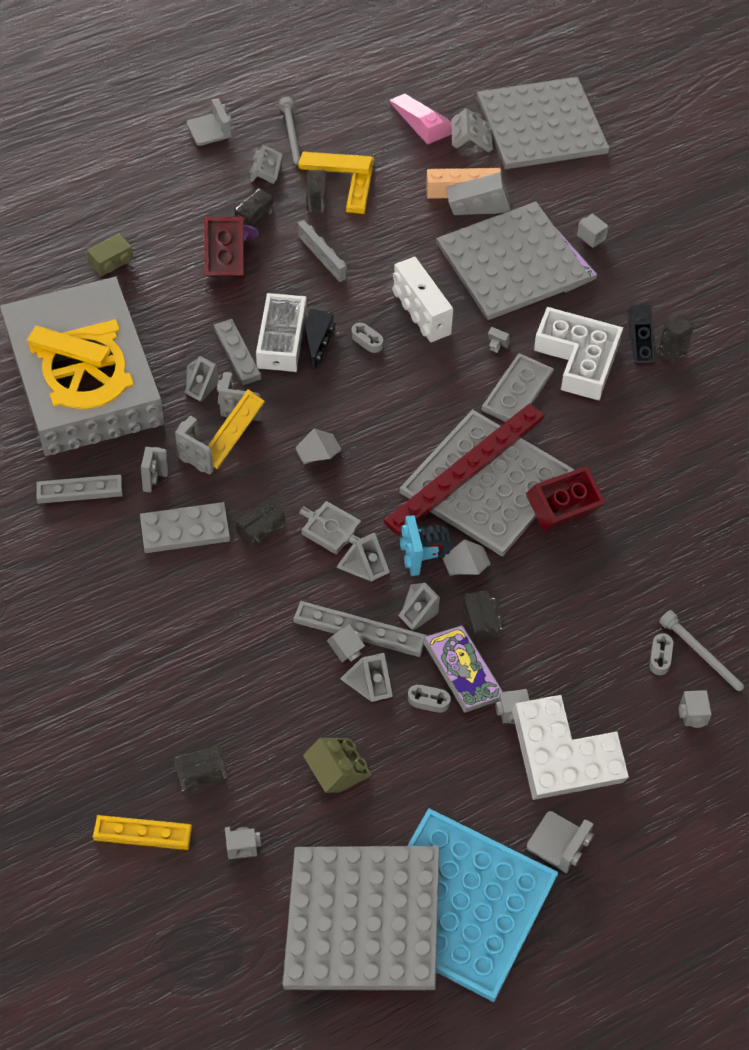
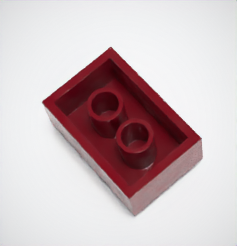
[204,217,244,277]
[525,466,606,531]

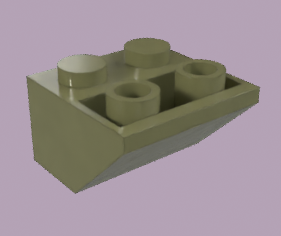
[303,738,372,793]

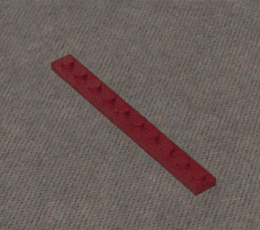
[384,403,544,537]

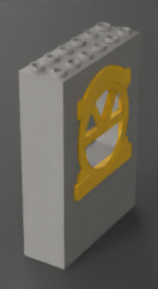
[0,277,164,456]

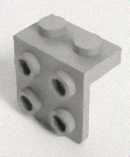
[187,98,233,146]
[451,108,492,152]
[217,372,261,421]
[175,416,213,474]
[527,811,594,873]

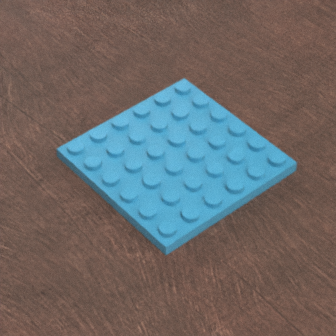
[408,808,558,1002]

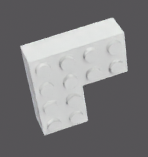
[534,307,623,401]
[512,695,629,800]

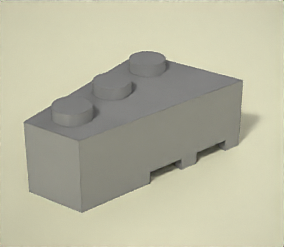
[447,172,511,215]

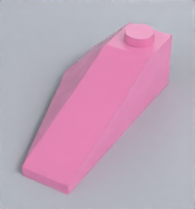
[390,94,452,145]

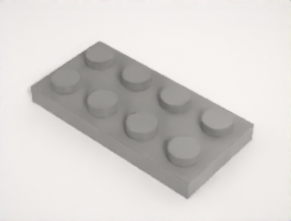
[140,502,230,553]

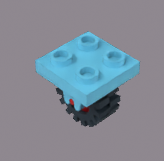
[400,516,452,576]

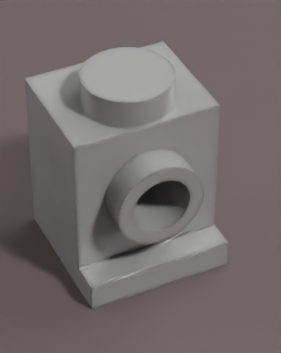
[225,827,261,859]

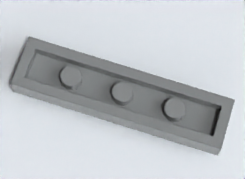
[298,220,347,282]
[214,319,261,385]
[37,474,123,504]

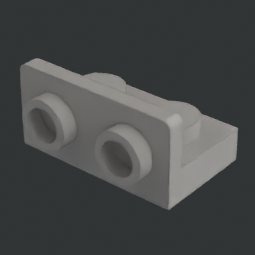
[249,145,282,184]
[141,447,168,492]

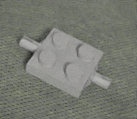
[299,501,361,555]

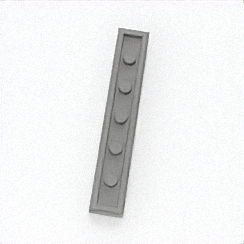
[294,601,427,657]

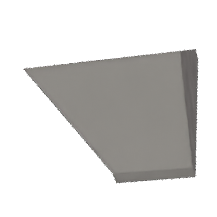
[184,356,219,401]
[295,428,341,465]
[336,533,390,581]
[443,540,490,576]
[398,583,440,630]
[340,653,393,702]

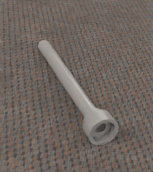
[279,97,300,165]
[659,610,744,691]

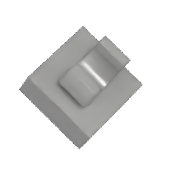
[488,327,511,353]

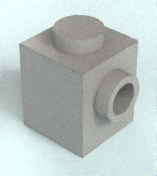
[577,214,609,248]
[327,624,365,662]
[495,689,530,724]
[679,690,711,728]

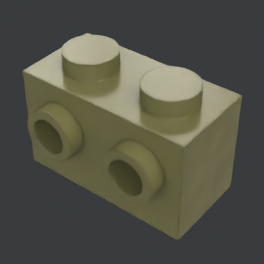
[87,233,134,277]

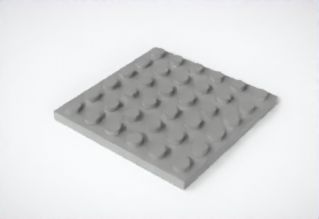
[477,77,609,169]
[436,202,590,321]
[400,409,574,557]
[283,846,440,990]

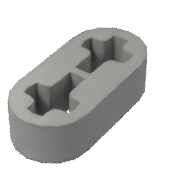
[351,323,383,353]
[649,634,673,675]
[408,685,450,713]

